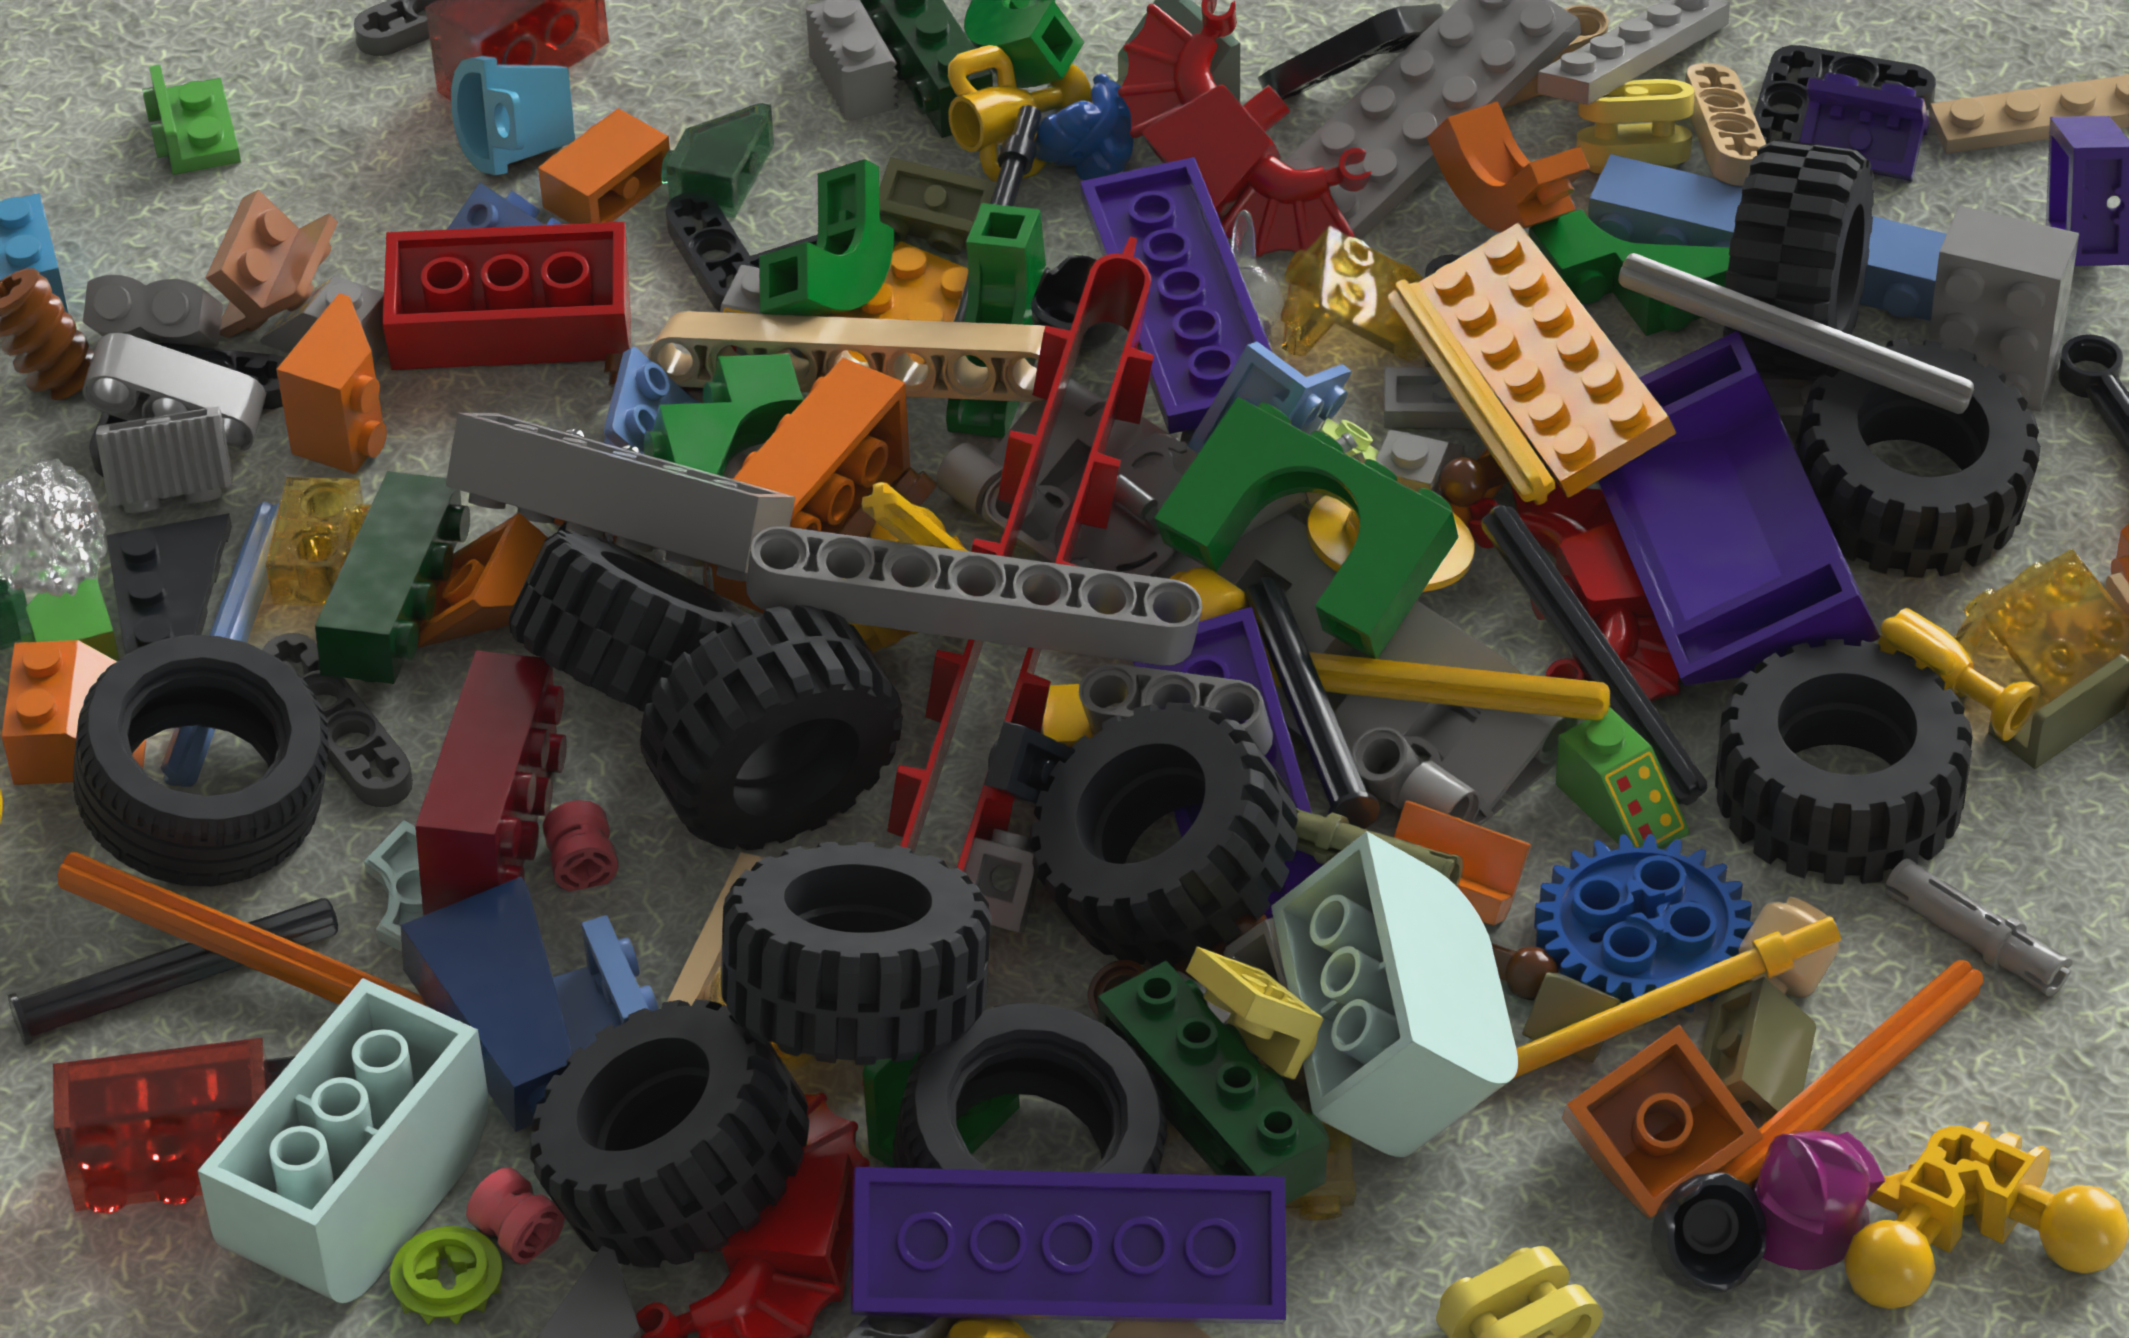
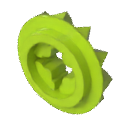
[390,1226,503,1325]

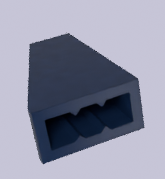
[400,877,573,1132]

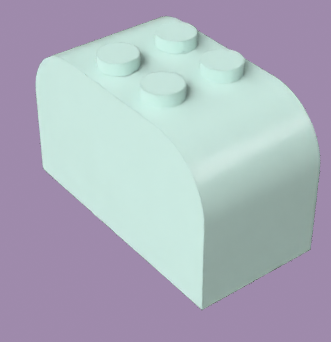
[1271,831,1518,1157]
[198,978,489,1303]

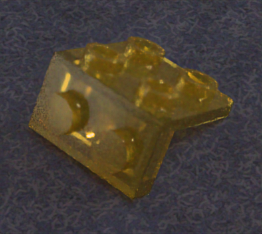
[1280,226,1424,361]
[1954,548,2129,702]

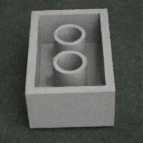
[1928,205,2079,412]

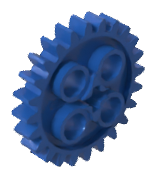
[1534,834,1753,1019]

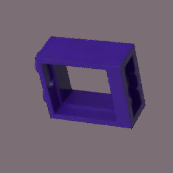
[2046,116,2129,266]

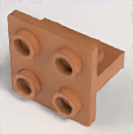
[205,190,338,338]

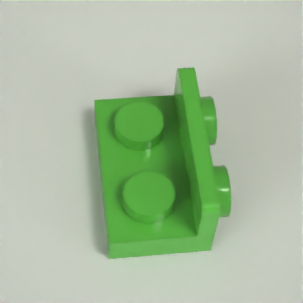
[142,64,241,175]

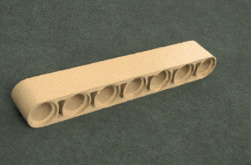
[647,311,1045,402]

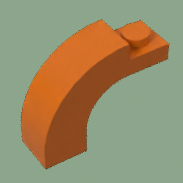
[1426,101,1589,233]

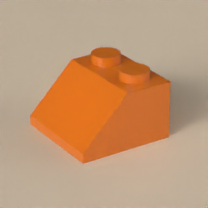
[276,293,387,474]
[1,640,147,785]
[1562,1024,1763,1220]

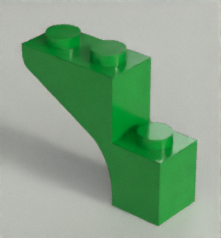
[946,203,1046,438]
[1529,209,1730,336]
[643,354,803,476]

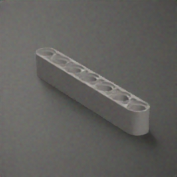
[746,526,1202,665]

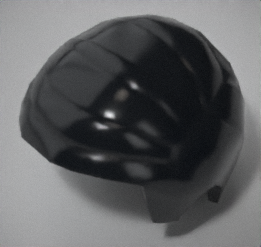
[1031,255,1119,352]
[1651,1173,1766,1293]

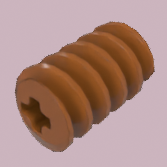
[0,268,94,400]

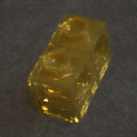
[266,477,372,606]

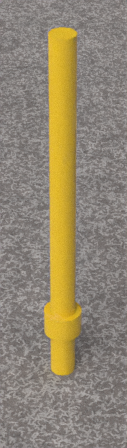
[1513,916,1841,1079]

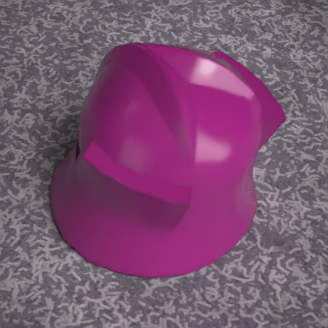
[1751,1130,1885,1270]

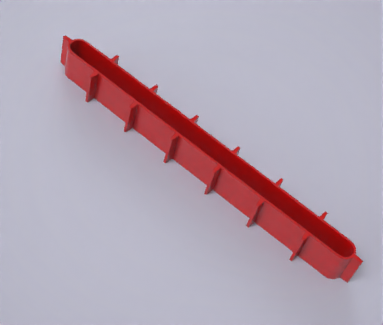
[862,236,1154,1086]

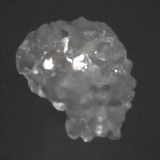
[0,458,107,597]

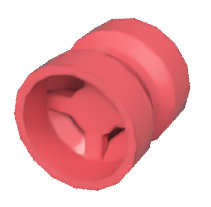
[542,800,618,891]
[466,1167,565,1264]

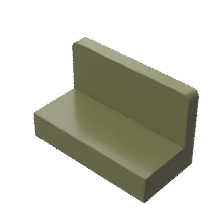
[1988,654,2129,769]
[1701,977,1816,1119]

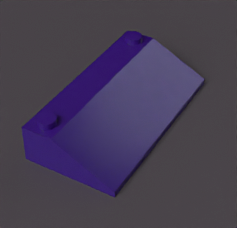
[1598,330,1880,685]

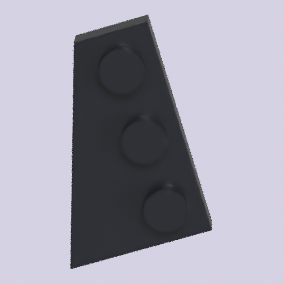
[106,513,232,655]

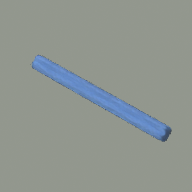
[161,501,290,787]

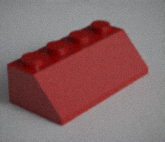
[383,222,631,370]

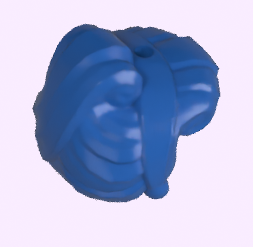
[1034,73,1133,181]

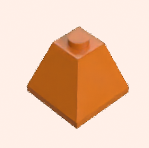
[417,512,548,648]

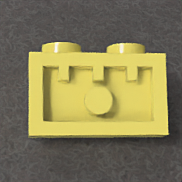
[1186,946,1324,1079]

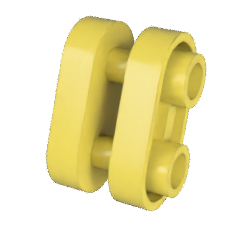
[1576,79,1694,174]
[1436,1246,1603,1338]

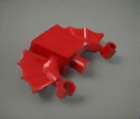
[1118,0,1372,259]
[1468,478,1680,702]
[636,1092,870,1338]

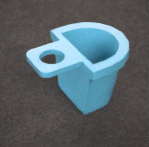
[451,56,575,175]

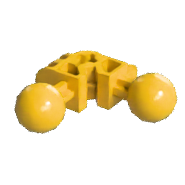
[1844,1120,2129,1309]

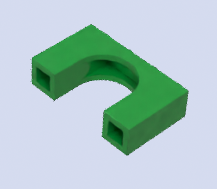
[1154,397,1459,659]

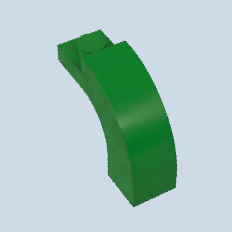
[964,0,1085,88]
[759,159,894,317]

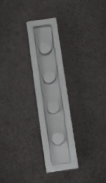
[1537,0,1730,105]

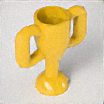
[948,45,1092,182]
[1877,608,2040,741]

